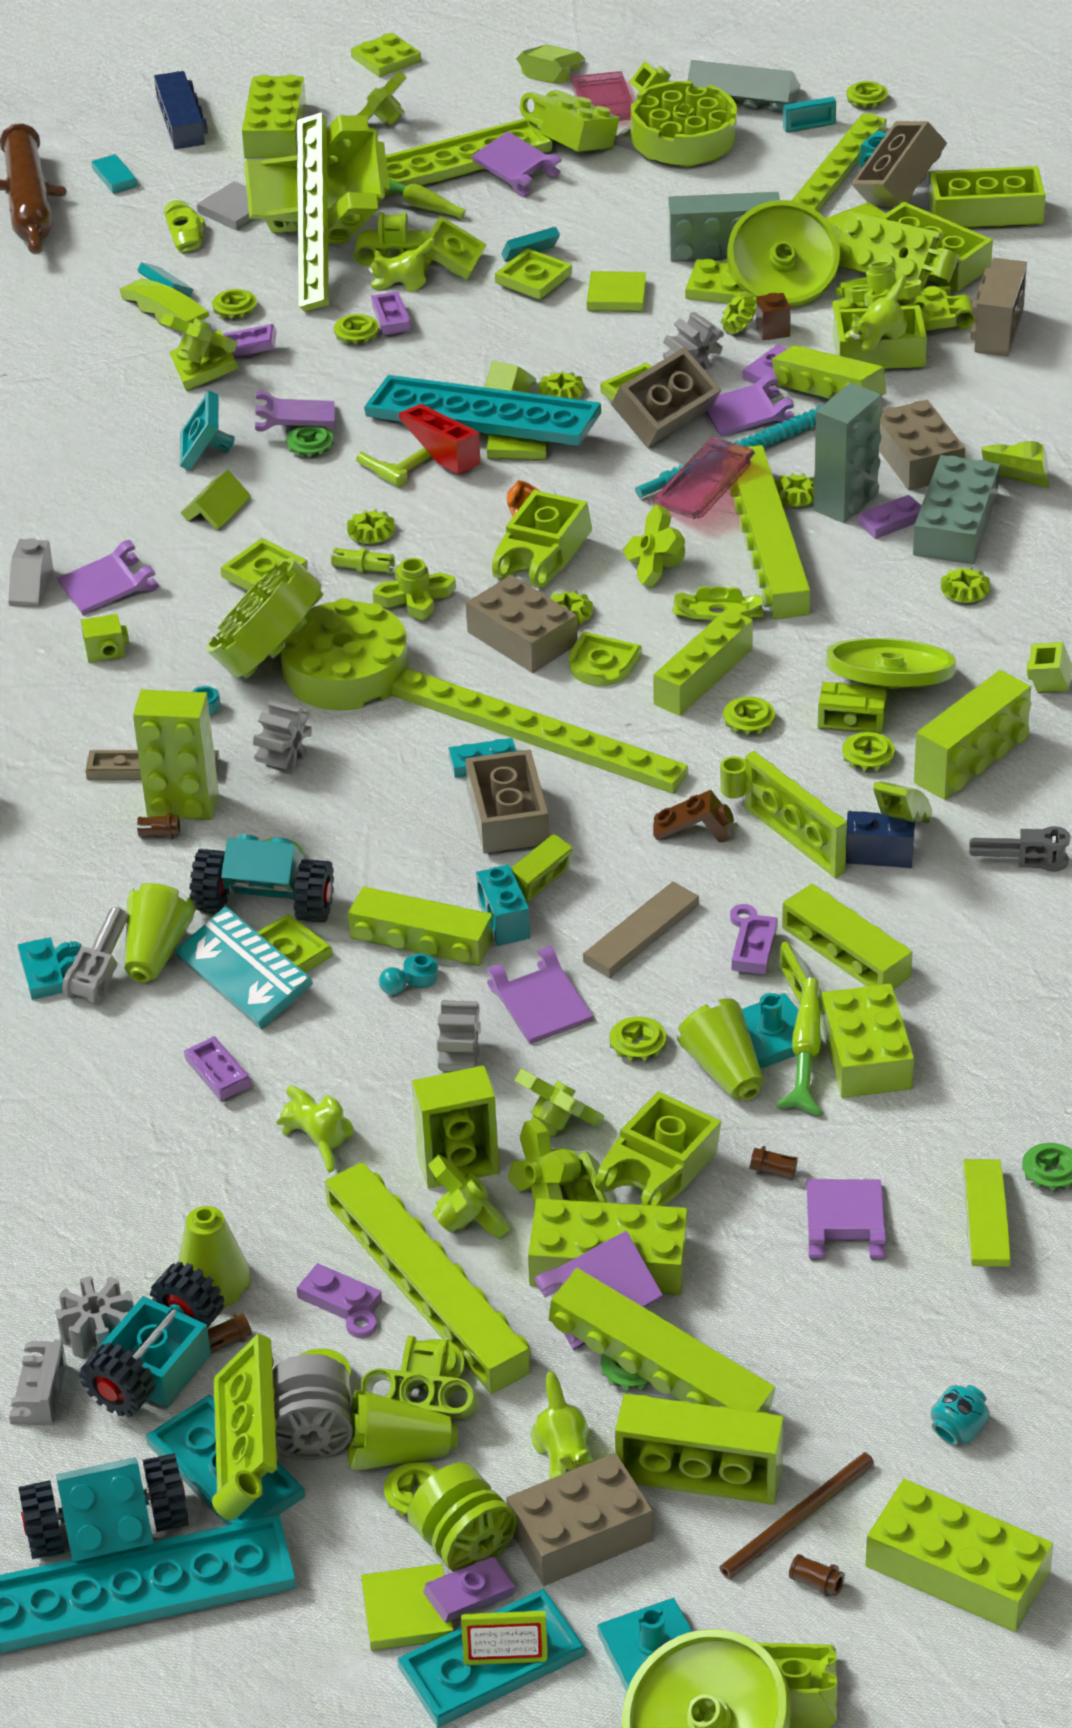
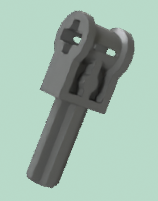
[969,826,1071,872]

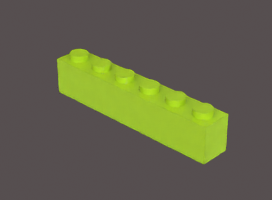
[548,1268,776,1413]

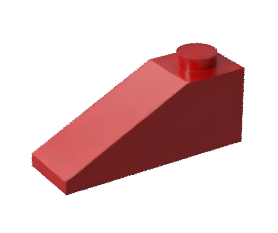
[399,404,480,474]

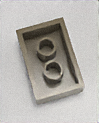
[851,121,948,206]
[970,257,1027,357]
[611,347,721,448]
[879,400,965,491]
[466,575,578,673]
[465,749,549,853]
[506,1453,653,1586]

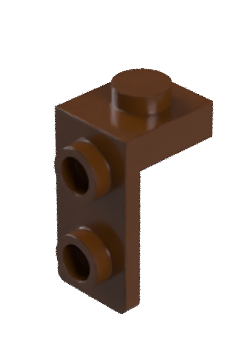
[653,790,734,843]

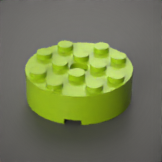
[630,81,737,168]
[206,557,324,678]
[280,598,409,710]

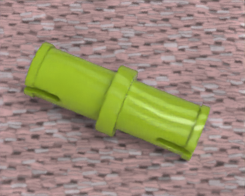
[331,547,395,574]

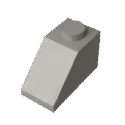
[8,538,54,607]

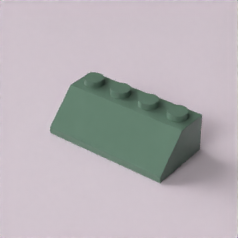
[688,60,801,112]

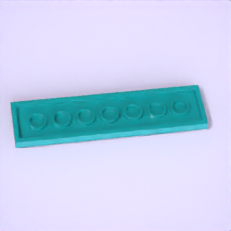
[364,375,602,446]
[0,1514,296,1653]

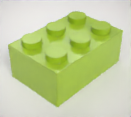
[833,305,927,370]
[820,984,914,1098]
[412,1065,499,1188]

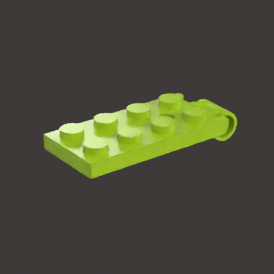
[838,211,960,289]
[832,285,976,331]
[720,751,847,878]
[212,1333,278,1520]

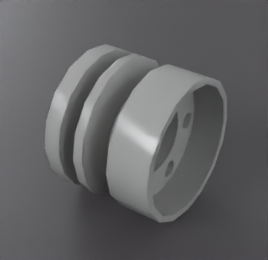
[273,1354,353,1460]

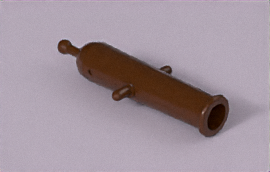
[0,123,67,255]

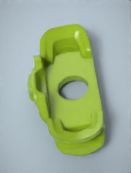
[164,200,206,253]
[672,586,764,620]

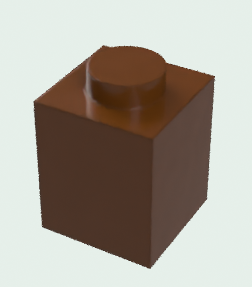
[756,293,791,341]

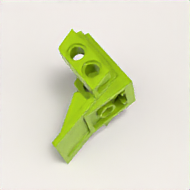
[244,115,390,244]

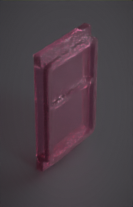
[571,71,633,121]
[651,436,755,519]

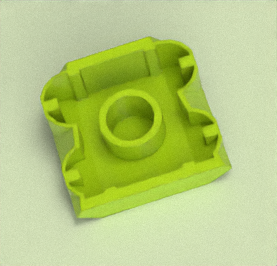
[516,44,585,84]
[981,441,1049,488]
[757,1642,837,1728]

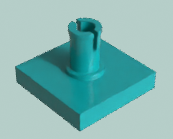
[180,390,235,471]
[742,993,799,1069]
[597,1597,692,1692]

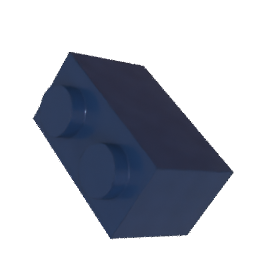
[845,811,916,868]

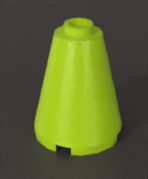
[124,883,196,983]
[677,998,764,1101]
[178,1206,251,1308]
[347,1390,458,1471]

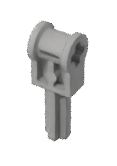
[62,907,129,1005]

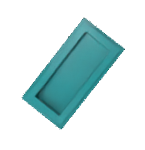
[783,97,836,133]
[91,154,137,193]
[501,227,560,261]
[137,262,194,298]

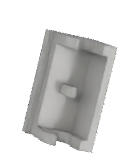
[9,1339,67,1426]

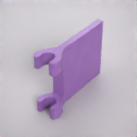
[472,131,561,197]
[706,373,795,437]
[255,390,335,432]
[57,540,159,615]
[487,946,593,1044]
[806,1179,886,1259]
[534,1231,663,1350]

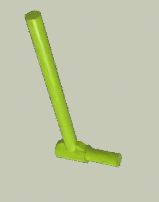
[356,448,432,488]

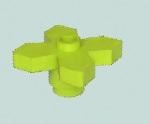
[357,70,407,126]
[844,261,922,307]
[160,313,238,364]
[623,504,685,588]
[372,558,456,620]
[514,1068,605,1137]
[508,1119,581,1208]
[428,1155,510,1239]

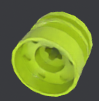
[407,1462,517,1572]

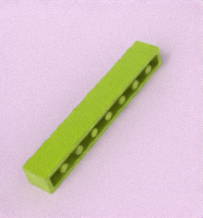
[722,445,810,619]
[325,1161,531,1395]

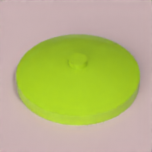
[727,200,840,307]
[826,638,956,689]
[622,1629,791,1728]

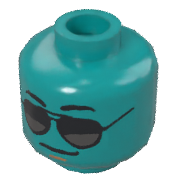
[930,1385,990,1445]

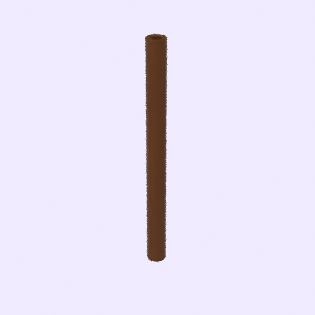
[719,1452,874,1579]

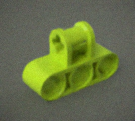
[353,212,432,266]
[361,1336,478,1420]

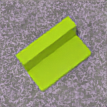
[180,469,251,530]

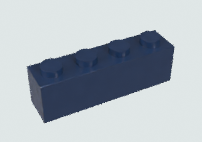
[154,71,208,149]

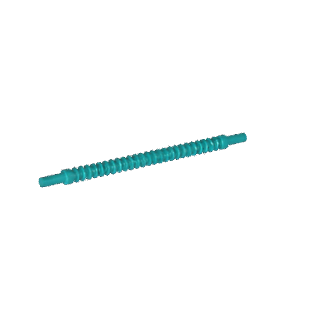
[635,403,825,498]

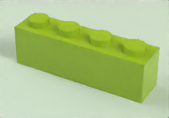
[772,345,886,399]
[653,609,753,716]
[782,883,913,989]
[348,886,494,966]

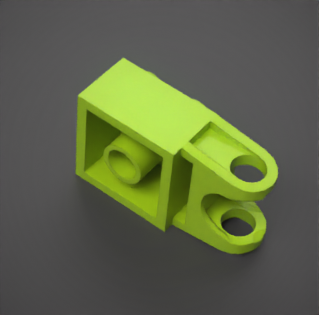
[520,90,620,152]
[492,490,592,588]
[595,1091,721,1206]

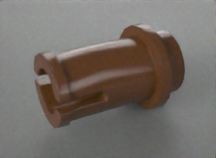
[137,813,180,839]
[749,1146,798,1180]
[207,1313,252,1354]
[789,1554,845,1597]

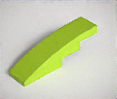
[119,278,210,324]
[873,781,933,823]
[963,1159,1010,1267]

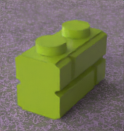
[818,681,887,734]

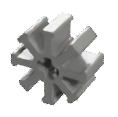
[663,312,724,370]
[253,700,312,771]
[437,1000,481,1072]
[55,1276,134,1358]

